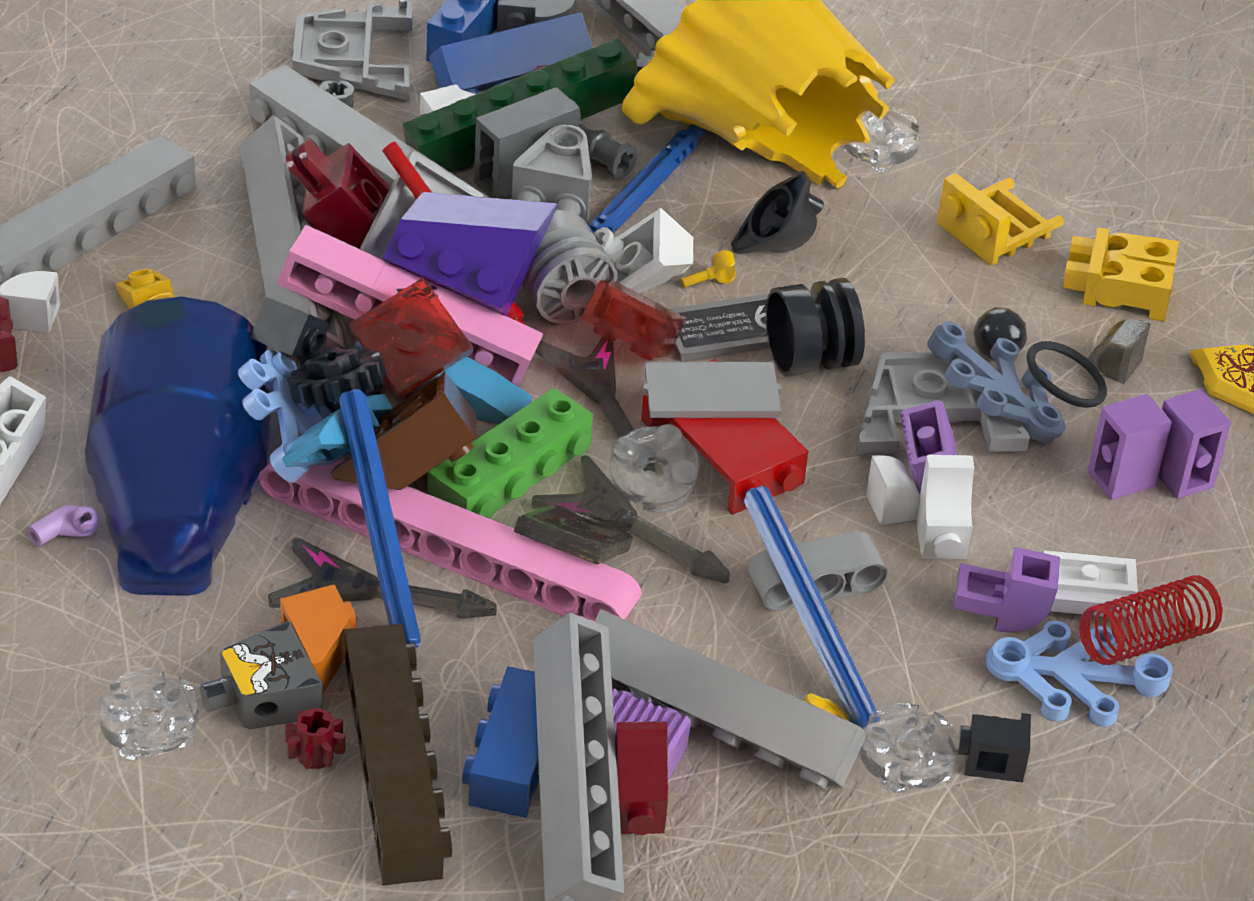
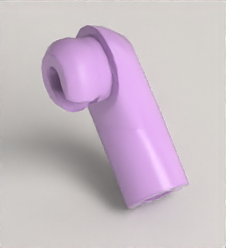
[27,505,99,547]

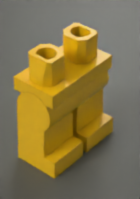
[1063,227,1179,322]

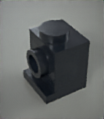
[957,713,1031,783]

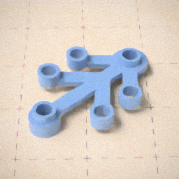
[238,350,332,483]
[986,621,1173,727]

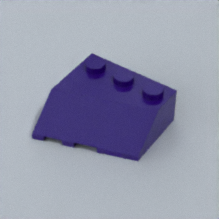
[383,192,558,317]

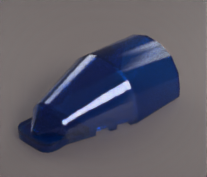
[85,296,273,596]

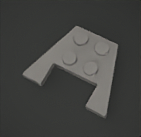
[293,0,413,100]
[857,352,1030,455]

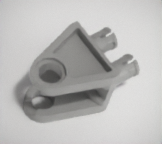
[512,124,592,225]

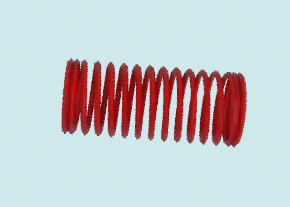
[1079,575,1223,665]

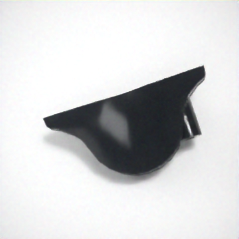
[730,171,824,254]

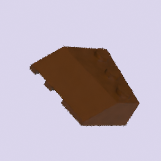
[331,371,476,490]

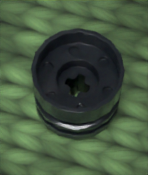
[765,277,865,377]

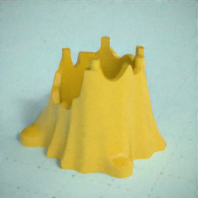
[622,0,895,189]

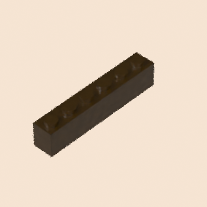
[345,624,452,886]

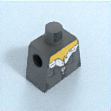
[199,621,323,729]

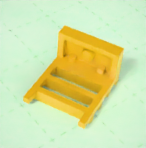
[937,173,1064,266]

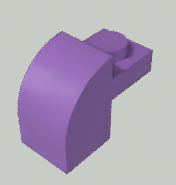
[953,547,1060,632]

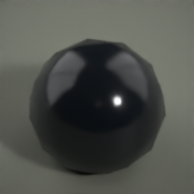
[973,307,1027,360]

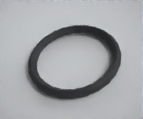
[1026,341,1107,408]

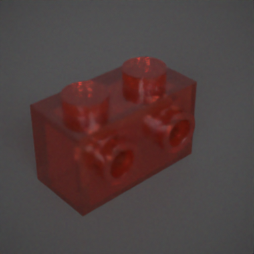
[581,280,687,361]

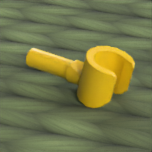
[681,250,736,288]

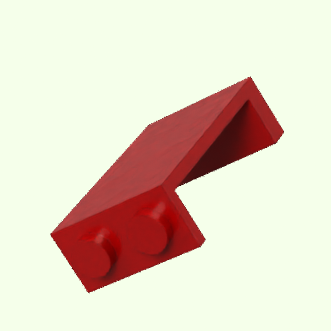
[641,358,809,515]

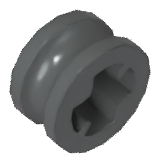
[319,79,354,108]

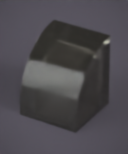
[1088,319,1151,384]

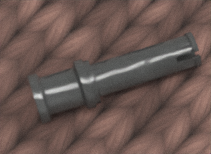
[579,123,637,179]

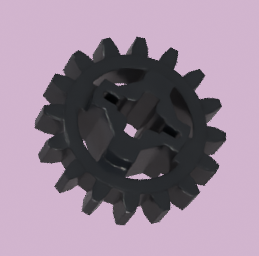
[287,346,387,408]

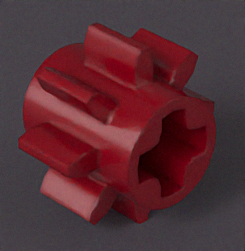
[285,708,346,769]

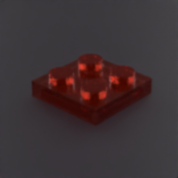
[349,277,473,399]

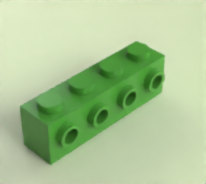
[427,388,593,518]

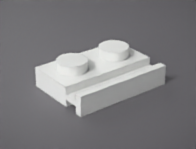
[1044,550,1139,619]

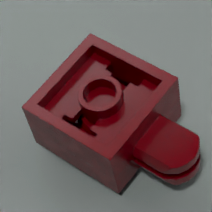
[285,140,391,249]

